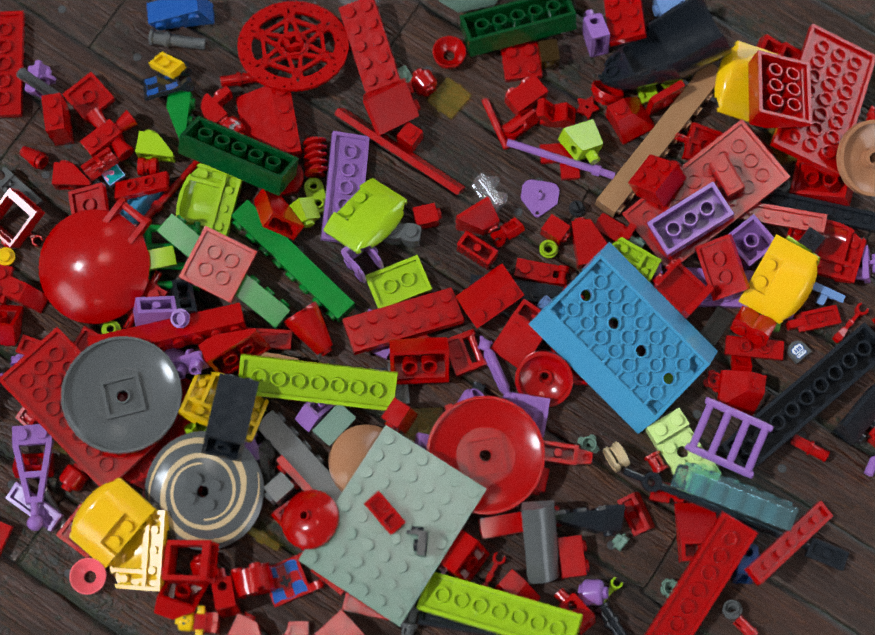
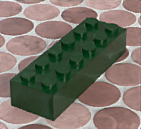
[459,0,577,57]
[178,116,299,196]

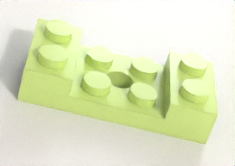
[645,408,722,494]

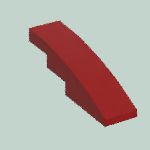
[478,506,562,539]

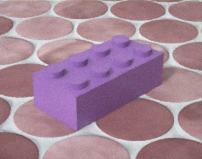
[647,182,734,258]

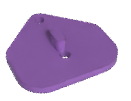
[521,180,559,218]

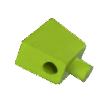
[558,119,603,165]

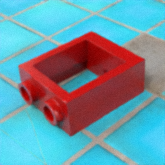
[0,188,45,248]
[161,540,219,584]

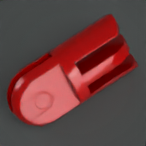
[502,108,539,140]

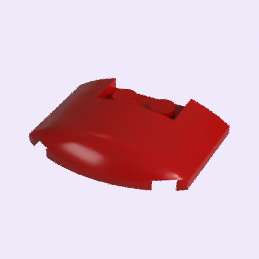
[787,219,866,283]

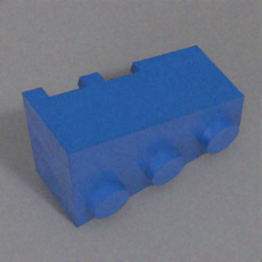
[147,0,214,30]

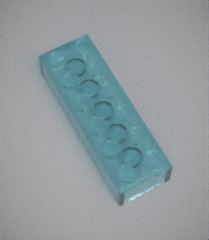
[670,462,799,532]

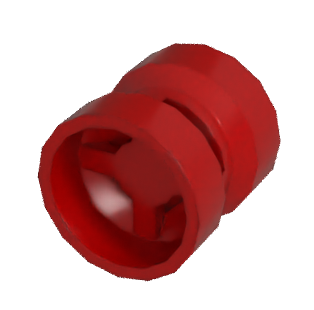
[137,157,159,176]

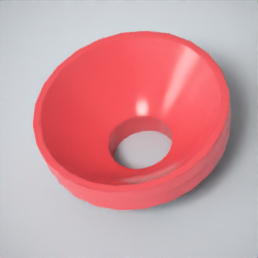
[69,558,107,595]

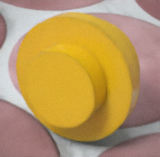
[0,247,16,266]

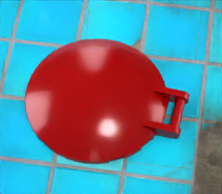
[38,197,152,324]

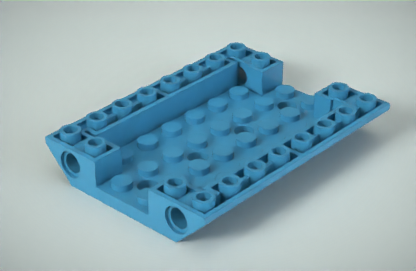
[528,242,718,434]

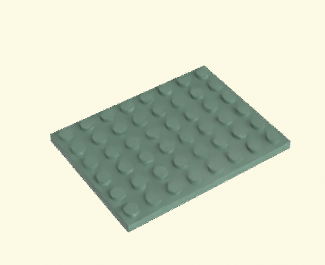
[298,425,487,627]

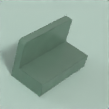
[312,405,356,446]

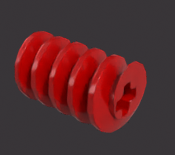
[303,137,328,178]

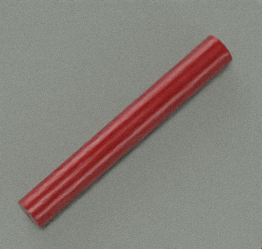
[481,98,510,150]

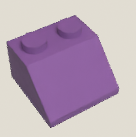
[729,214,774,270]

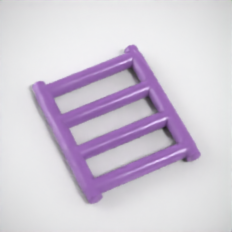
[684,397,774,479]

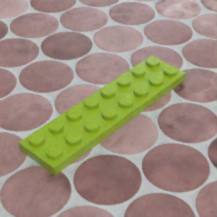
[239,354,398,411]
[416,572,583,635]

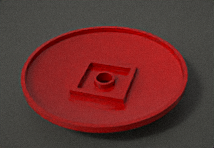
[426,396,545,515]

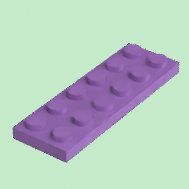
[321,131,370,243]

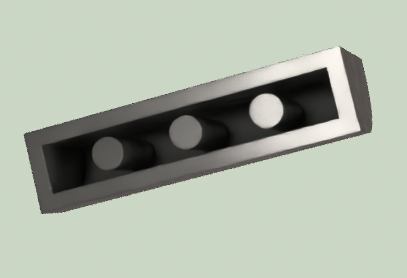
[521,500,560,584]

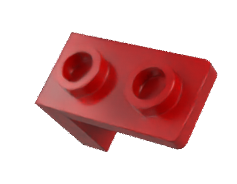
[595,213,637,242]

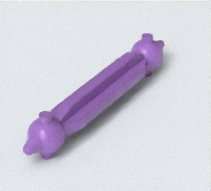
[477,336,512,401]

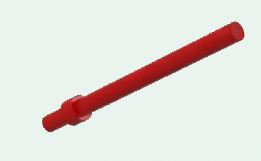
[144,160,201,219]

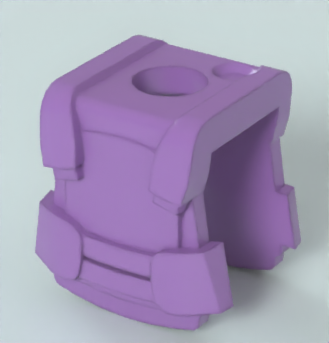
[341,246,384,283]

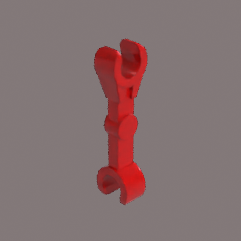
[832,303,869,343]
[482,552,506,587]

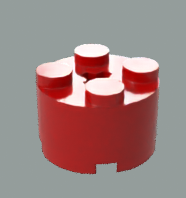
[231,562,276,599]

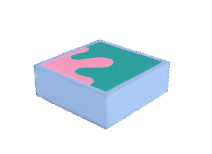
[102,164,126,188]

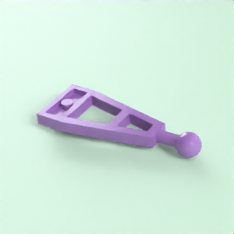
[12,424,54,531]

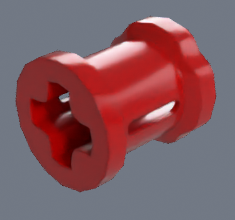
[644,450,669,474]

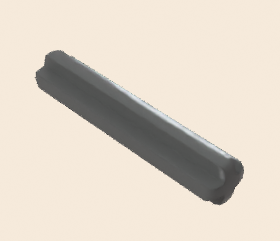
[16,68,65,100]

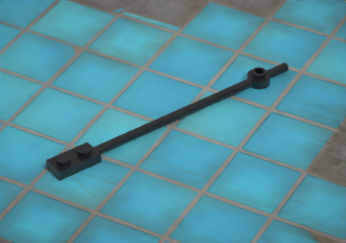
[623,468,850,571]

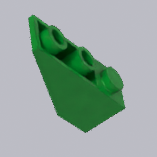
[166,91,196,138]

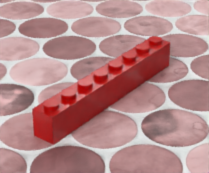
[87,302,247,352]

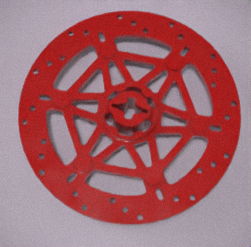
[237,1,349,92]

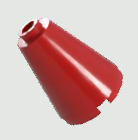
[284,301,333,356]

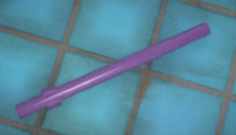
[506,139,616,179]

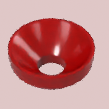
[432,36,466,69]
[591,80,624,106]

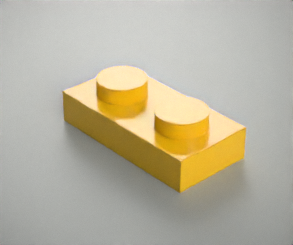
[149,52,186,79]

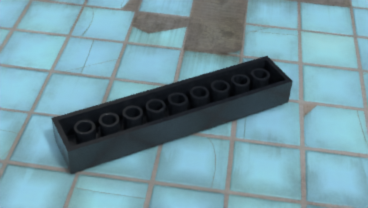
[718,322,875,478]

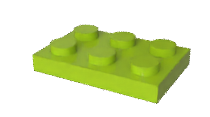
[365,255,432,308]

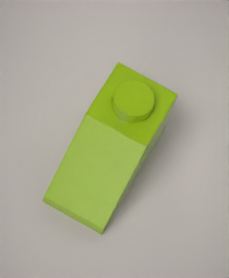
[135,130,176,163]

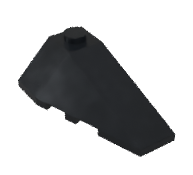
[555,504,625,537]

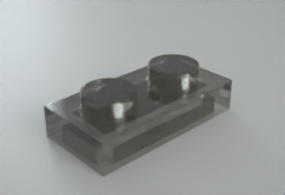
[258,440,278,485]

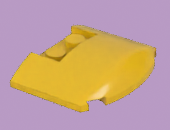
[714,41,778,122]
[738,234,818,324]
[178,372,269,443]
[70,477,156,569]
[109,510,170,592]

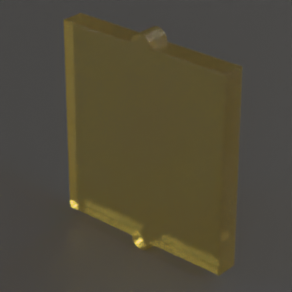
[427,77,471,119]

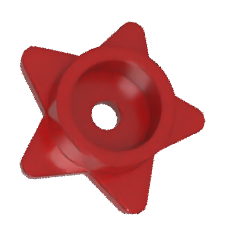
[576,96,599,119]

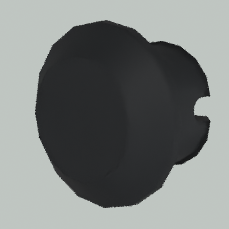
[569,200,585,217]

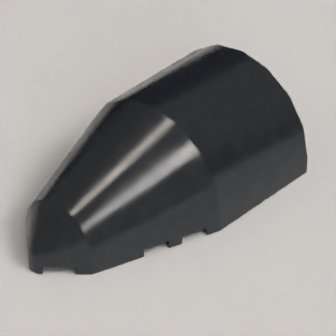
[598,0,732,92]

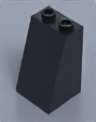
[201,373,259,462]

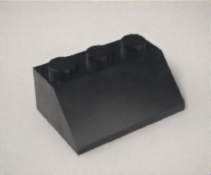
[833,383,875,446]

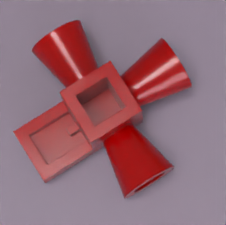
[80,107,138,161]

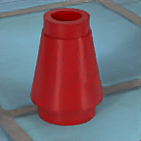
[20,146,48,169]

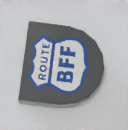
[787,341,811,364]

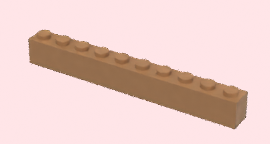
[595,63,718,218]

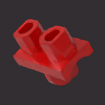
[80,146,119,181]

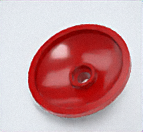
[515,351,573,407]
[282,490,339,550]

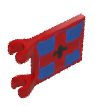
[269,552,324,607]

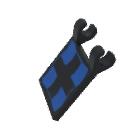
[142,62,195,101]

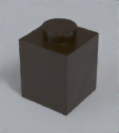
[538,39,560,70]

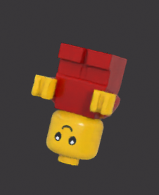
[175,605,221,635]

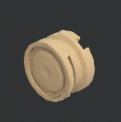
[603,441,630,473]

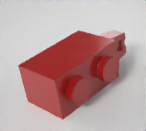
[543,440,593,466]

